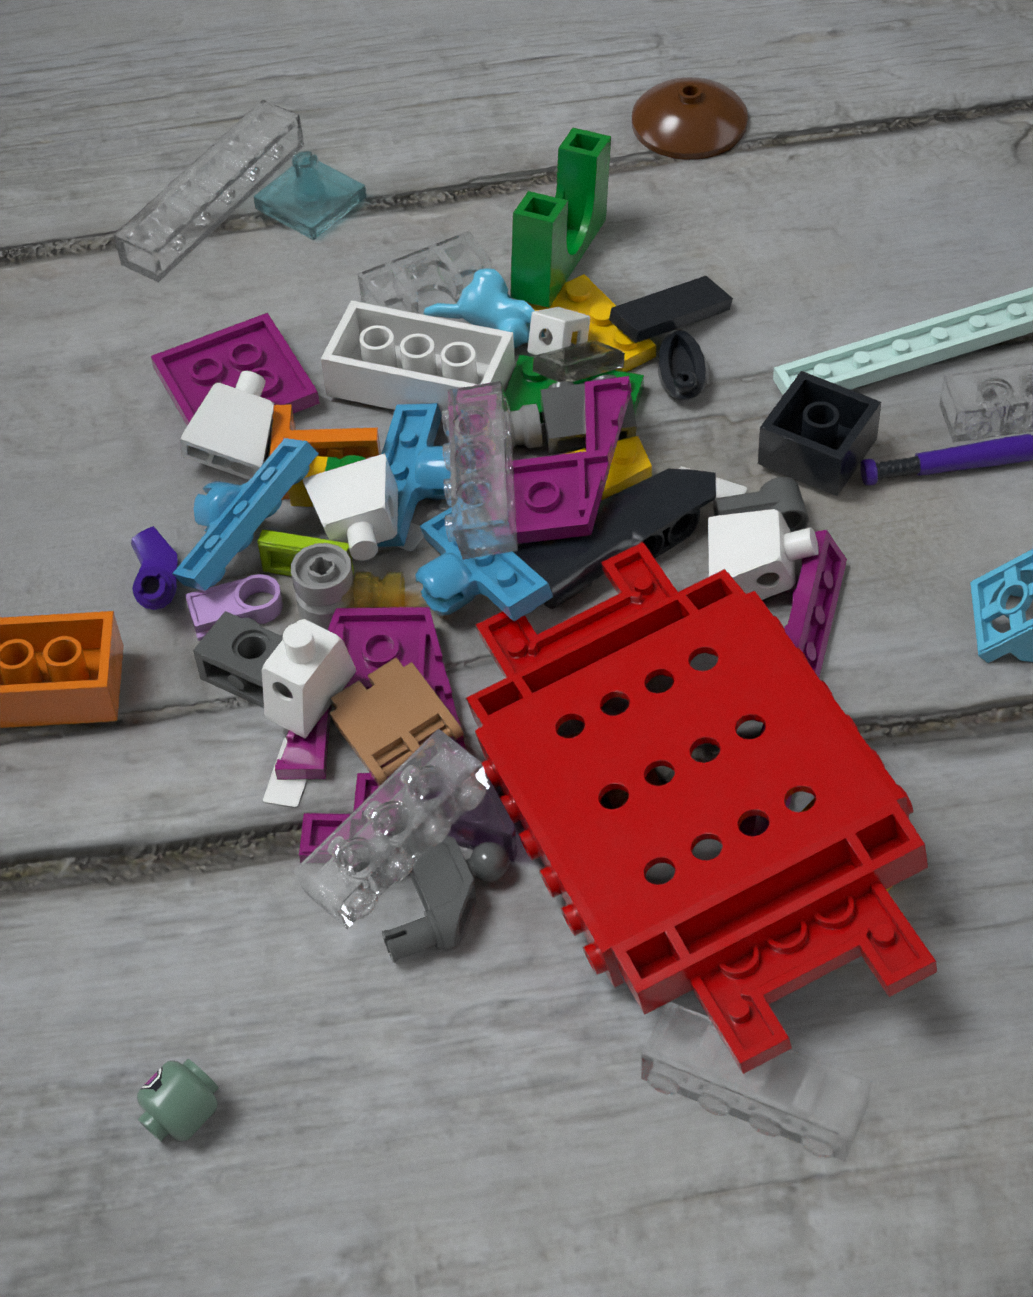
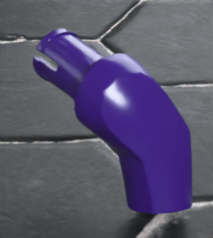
[131,526,178,610]

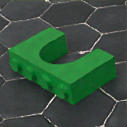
[510,127,611,308]

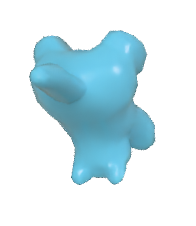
[423,268,545,348]

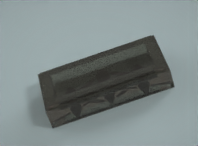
[533,340,625,382]

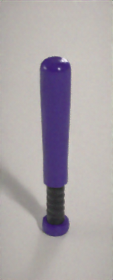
[860,434,1033,486]

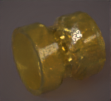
[354,572,405,608]

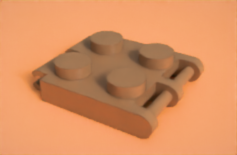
[330,658,464,787]

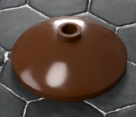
[632,77,748,160]

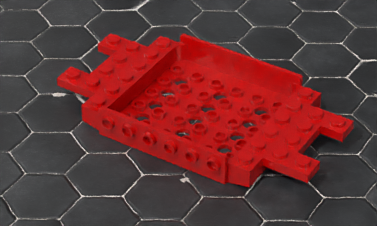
[466,542,937,1074]

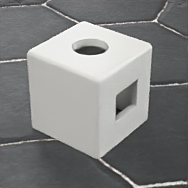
[527,307,590,362]

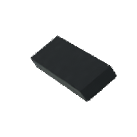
[609,276,733,343]

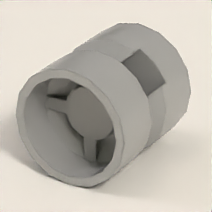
[291,543,357,630]

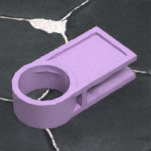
[185,574,283,641]

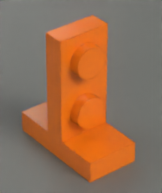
[270,404,381,500]

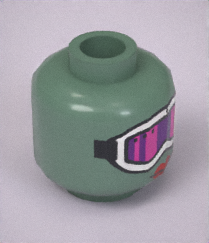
[137,1059,219,1142]

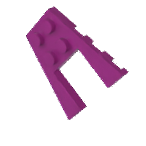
[454,376,632,545]
[275,607,472,780]

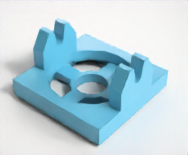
[970,549,1033,663]

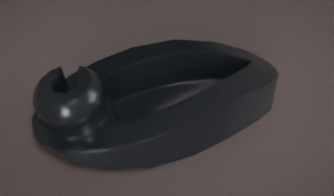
[658,330,709,400]

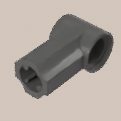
[713,477,809,532]

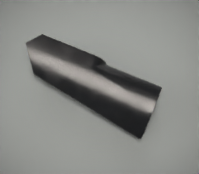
[508,468,716,609]

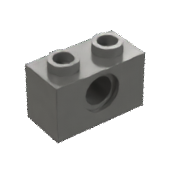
[193,611,283,708]

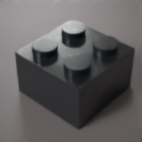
[757,371,882,496]

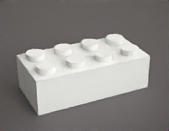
[321,300,515,424]

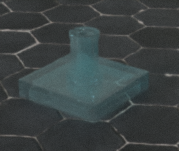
[253,151,367,240]

